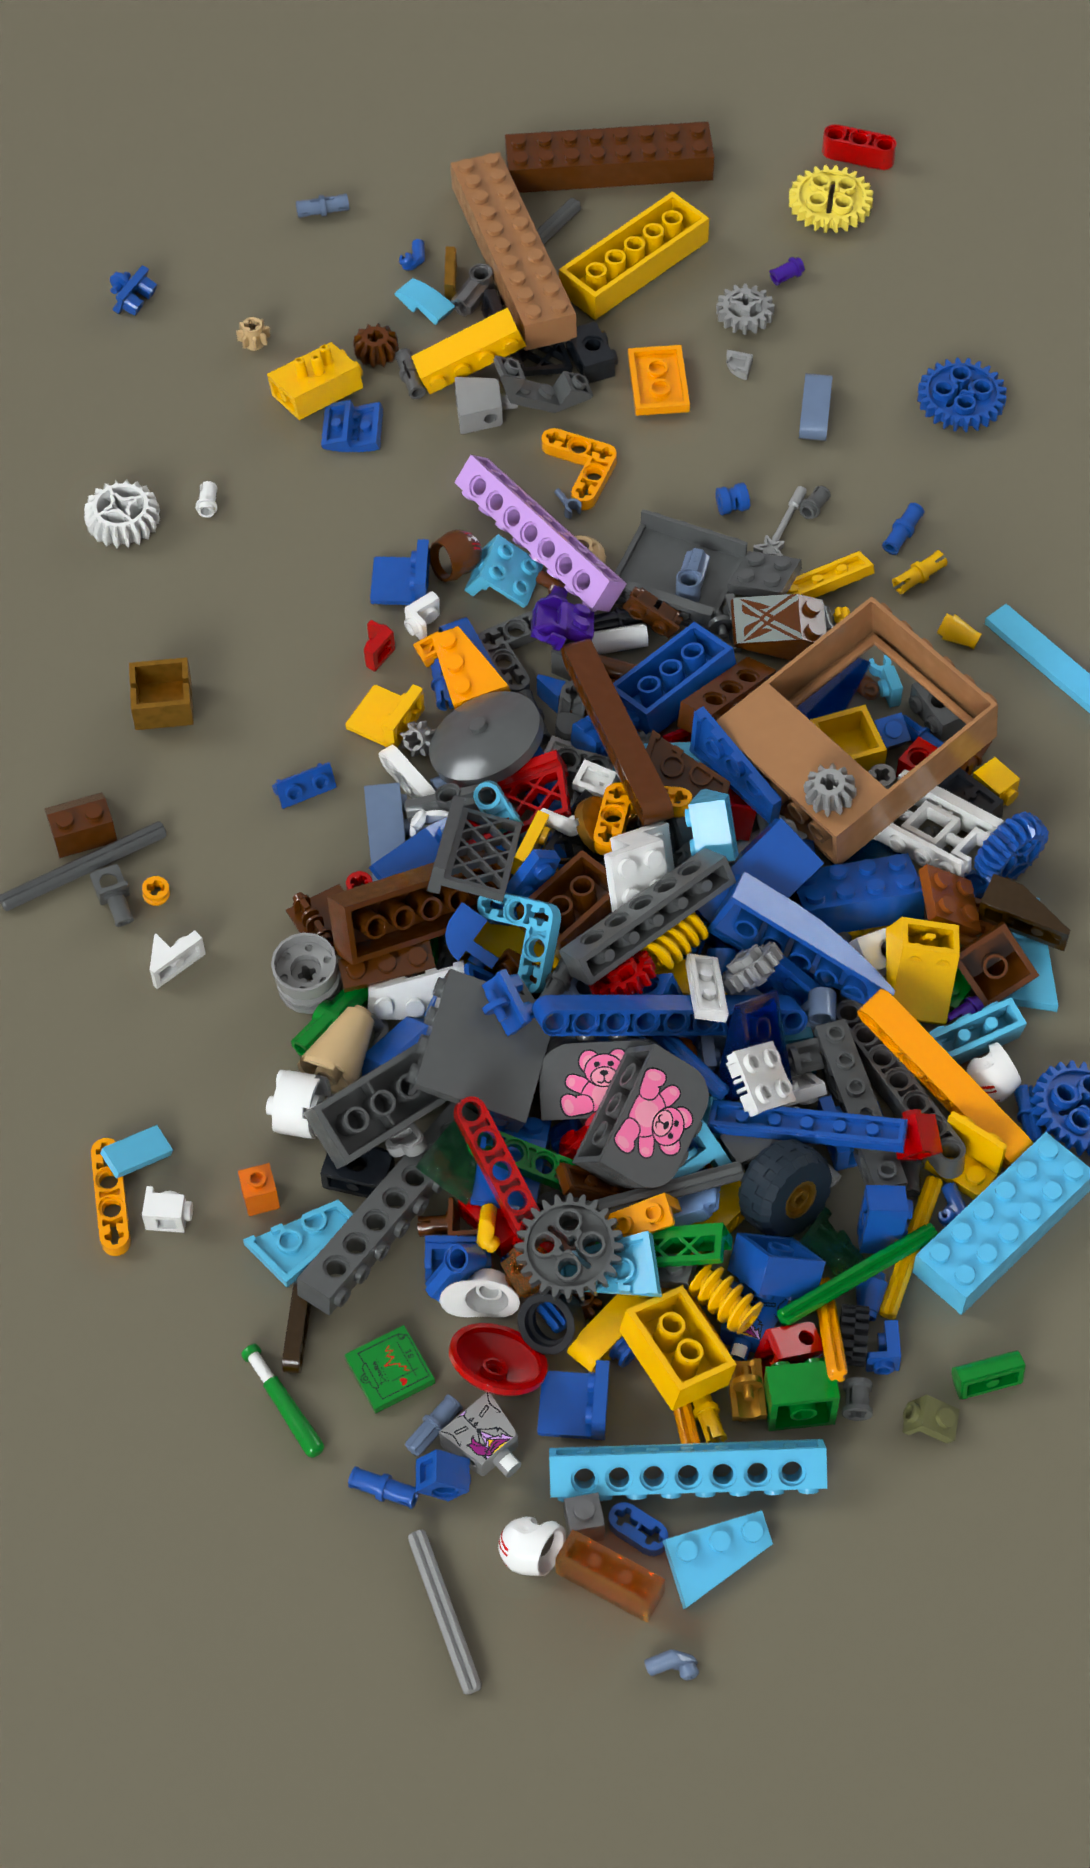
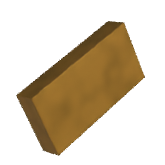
[444,246,457,302]

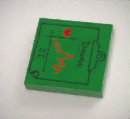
[345,1325,435,1414]

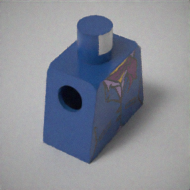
[720,1281,789,1361]

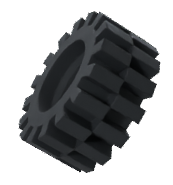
[839,1304,869,1367]

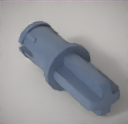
[405,1395,463,1456]

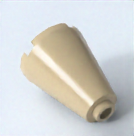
[297,1005,374,1094]

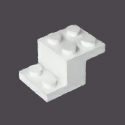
[604,821,674,912]

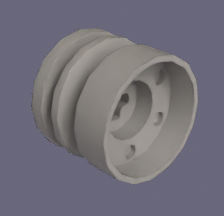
[271,932,342,1014]

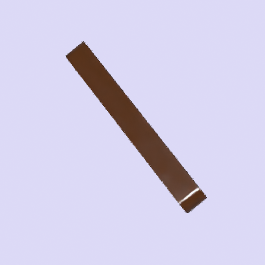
[561,638,674,826]

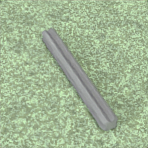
[408,1530,481,1695]

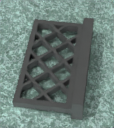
[427,795,523,902]

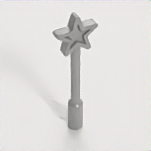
[753,486,807,556]

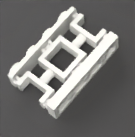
[873,769,1004,878]

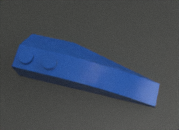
[707,872,896,1005]

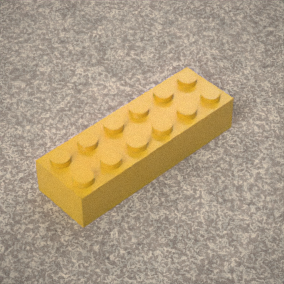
[559,191,709,320]

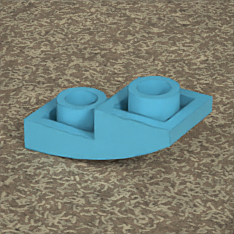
[394,278,455,325]

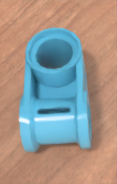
[473,781,523,834]

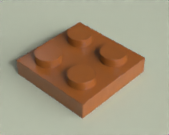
[919,864,981,938]

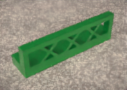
[595,1222,733,1268]

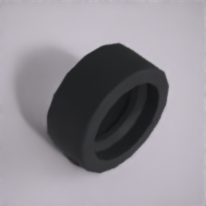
[517,1290,585,1355]

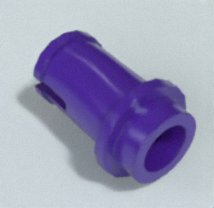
[769,257,805,286]
[946,996,984,1024]

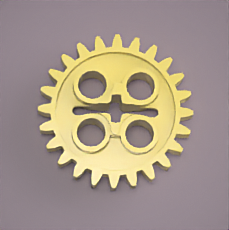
[789,165,873,233]

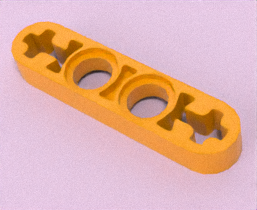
[91,1138,131,1256]

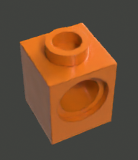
[238,1163,280,1216]

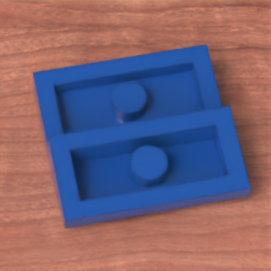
[321,399,383,452]

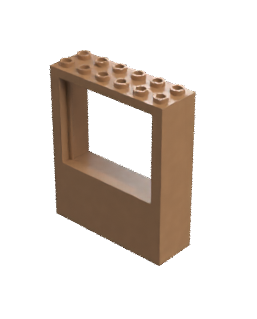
[716,596,998,864]

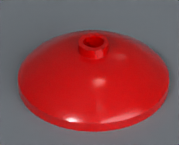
[449,1323,548,1396]

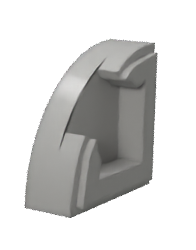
[726,350,753,380]

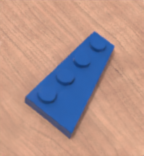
[689,706,782,824]

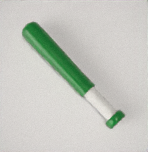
[241,1344,324,1458]

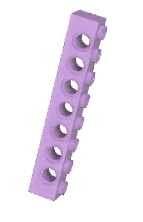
[454,455,626,612]

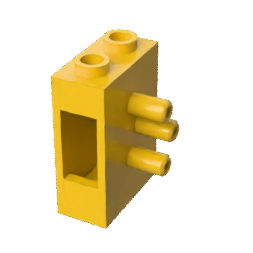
[267,342,363,420]

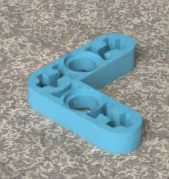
[477,892,561,993]

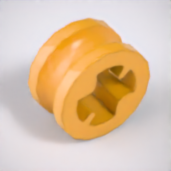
[142,876,170,906]

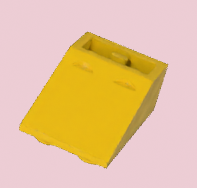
[886,917,960,1025]

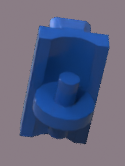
[110,265,157,316]
[482,969,535,1036]

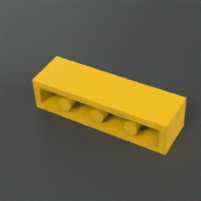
[411,307,526,395]

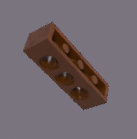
[677,656,776,733]

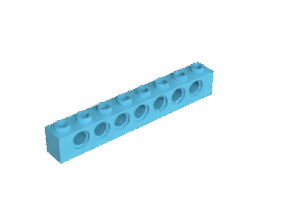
[549,1439,827,1502]

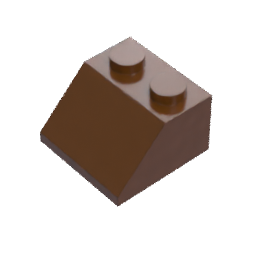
[44,792,117,858]
[958,921,1040,1007]

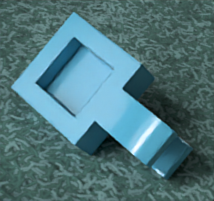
[868,655,903,708]

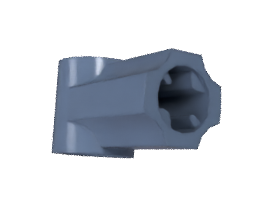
[675,548,710,602]
[800,987,837,1030]

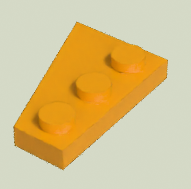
[431,626,510,709]

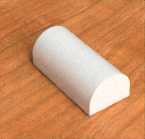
[592,623,648,655]

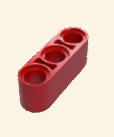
[822,124,896,170]

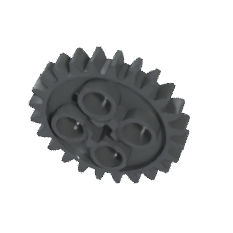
[514,1193,624,1303]

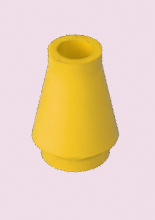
[937,613,982,649]

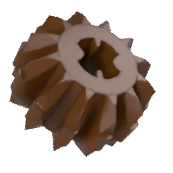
[353,323,399,369]

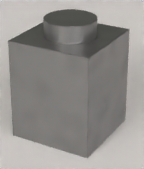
[564,1493,605,1546]

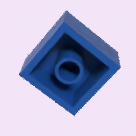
[727,1233,826,1301]

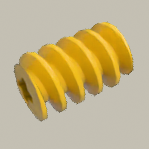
[640,912,708,971]
[688,1264,764,1335]

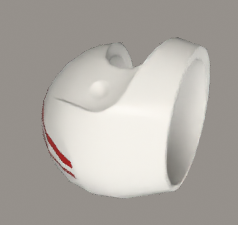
[966,1042,1021,1103]
[498,1517,566,1576]

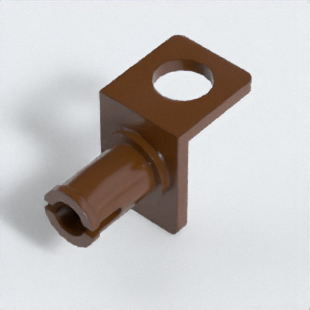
[417,1197,478,1237]

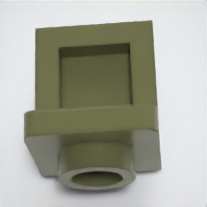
[902,1395,960,1444]

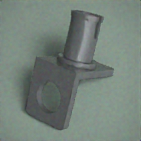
[90,864,134,927]

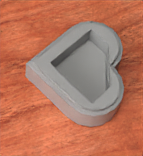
[385,1122,428,1157]

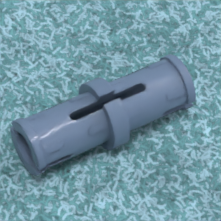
[296,193,349,218]

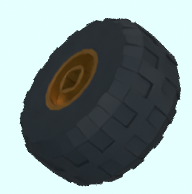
[738,1139,832,1237]

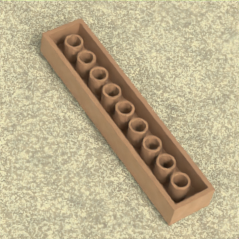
[450,152,577,351]

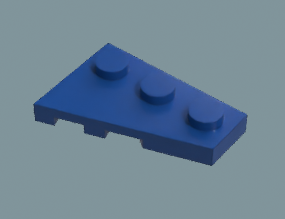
[486,849,561,925]

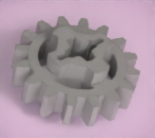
[716,284,774,335]
[722,942,783,995]

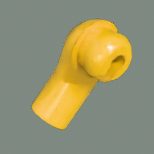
[476,1203,500,1253]

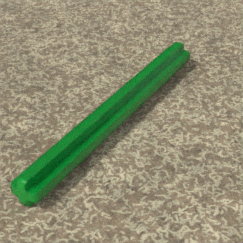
[777,1223,938,1326]

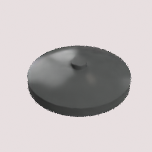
[429,691,544,788]

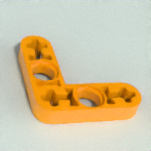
[541,428,617,510]
[594,782,692,856]

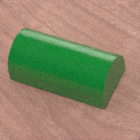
[951,1350,1025,1400]

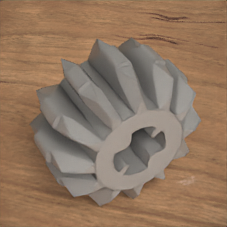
[804,763,857,817]

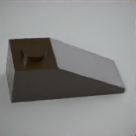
[978,874,1071,951]

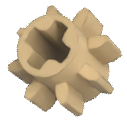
[236,317,270,351]

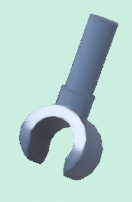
[555,488,582,519]

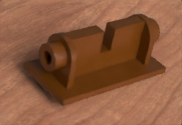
[622,586,683,638]

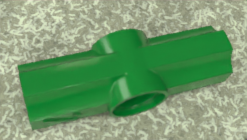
[291,987,368,1057]

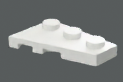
[368,960,464,1020]

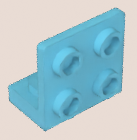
[464,534,543,608]

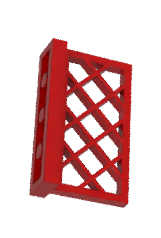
[466,750,572,845]

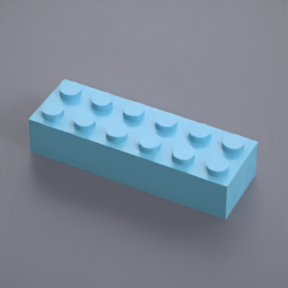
[912,1132,1090,1315]

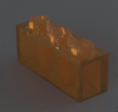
[555,1529,665,1623]

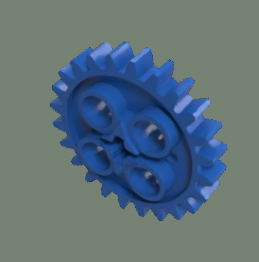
[917,358,1007,432]
[1030,1060,1090,1156]

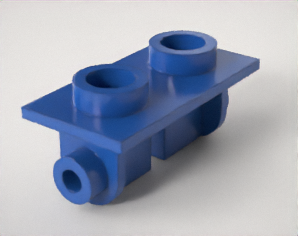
[272,762,337,809]

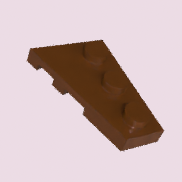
[646,730,731,799]

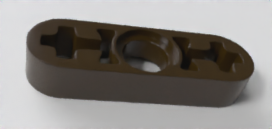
[282,1281,311,1373]

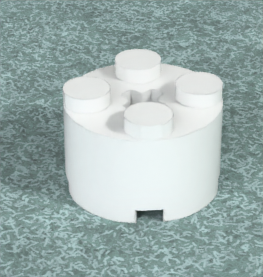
[266,1070,331,1139]

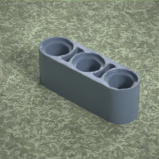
[799,373,833,441]

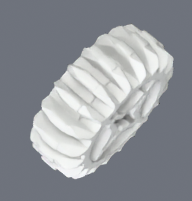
[84,480,160,549]

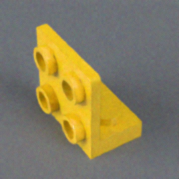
[345,684,425,748]
[924,1111,1007,1200]

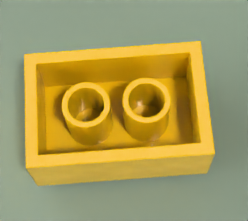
[619,1285,737,1411]

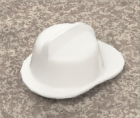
[439,1268,520,1318]

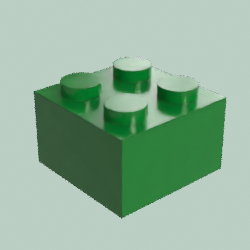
[764,1358,840,1432]

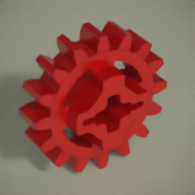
[588,950,657,995]

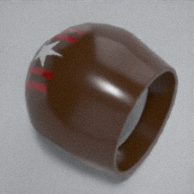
[430,530,482,582]

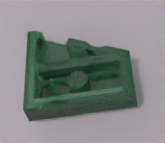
[416,1119,481,1205]
[799,1207,865,1276]

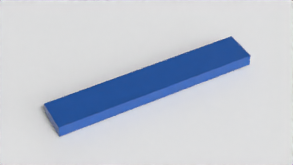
[707,1100,908,1153]

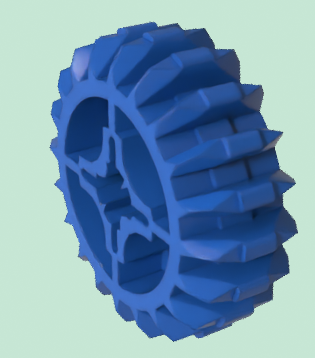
[974,811,1049,883]

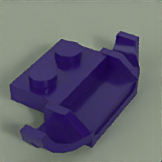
[531,585,594,651]

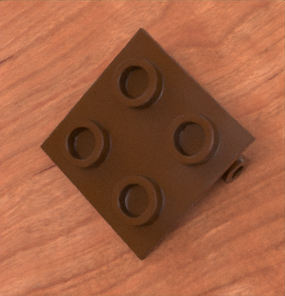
[286,884,344,947]

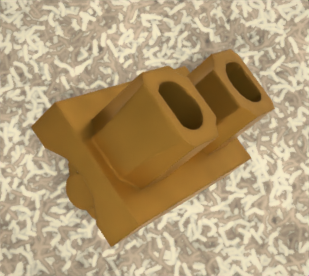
[729,1358,767,1422]

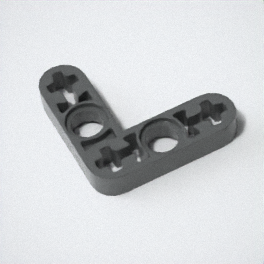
[478,610,538,693]

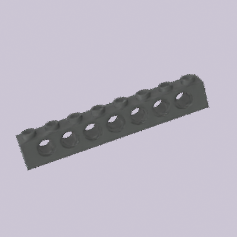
[297,1102,482,1316]

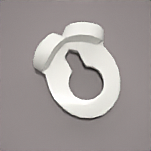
[410,810,449,837]

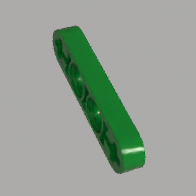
[467,1131,576,1192]

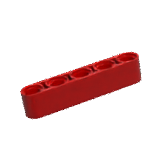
[453,1096,541,1242]

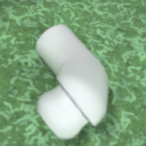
[540,808,579,837]

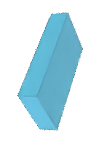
[100,1125,173,1179]

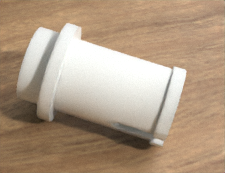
[195,481,218,518]

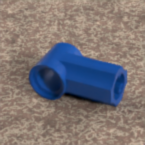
[425,1244,487,1304]

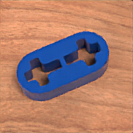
[609,1502,668,1556]

